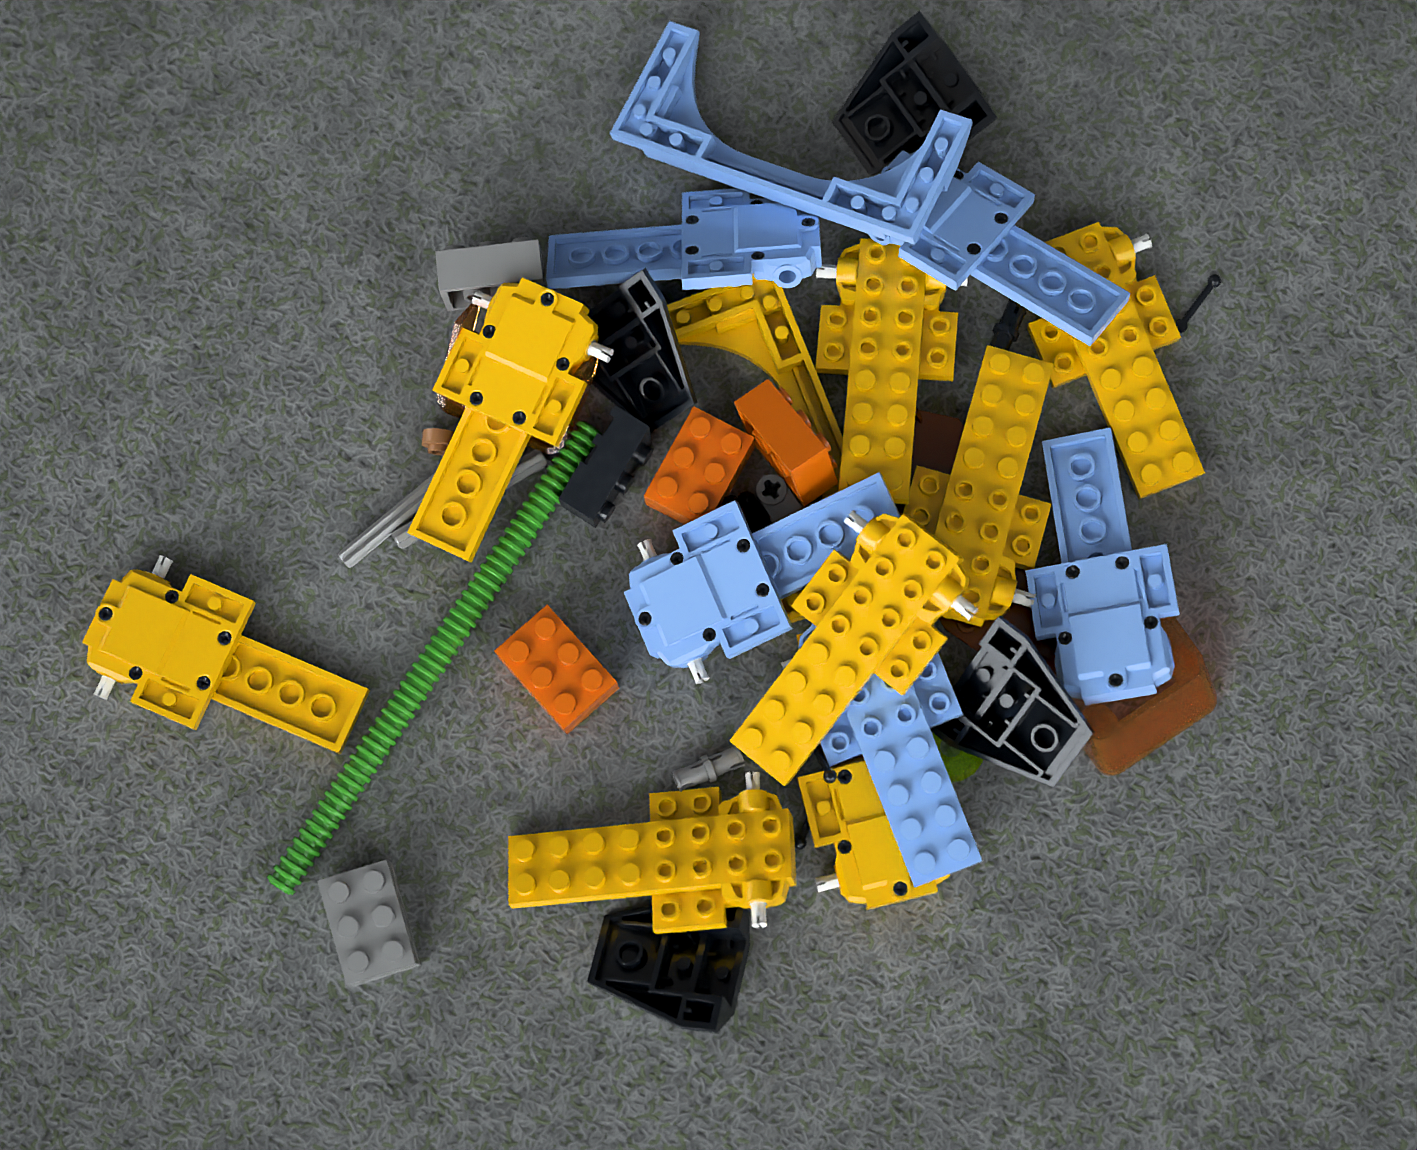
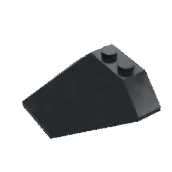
[832,11,998,175]
[577,268,697,433]
[930,615,1095,787]
[587,905,750,1033]

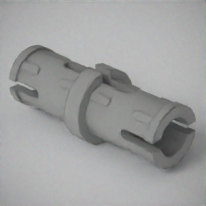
[671,745,745,792]

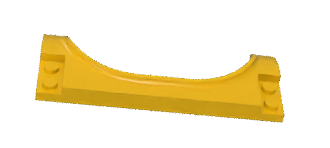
[667,273,843,623]

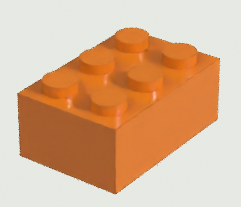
[734,379,838,507]
[644,406,755,525]
[494,604,619,734]

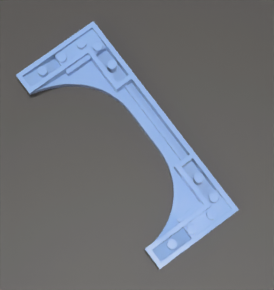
[610,21,973,245]

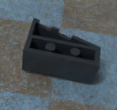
[559,404,654,528]

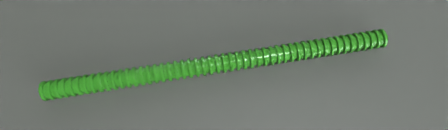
[267,421,601,895]

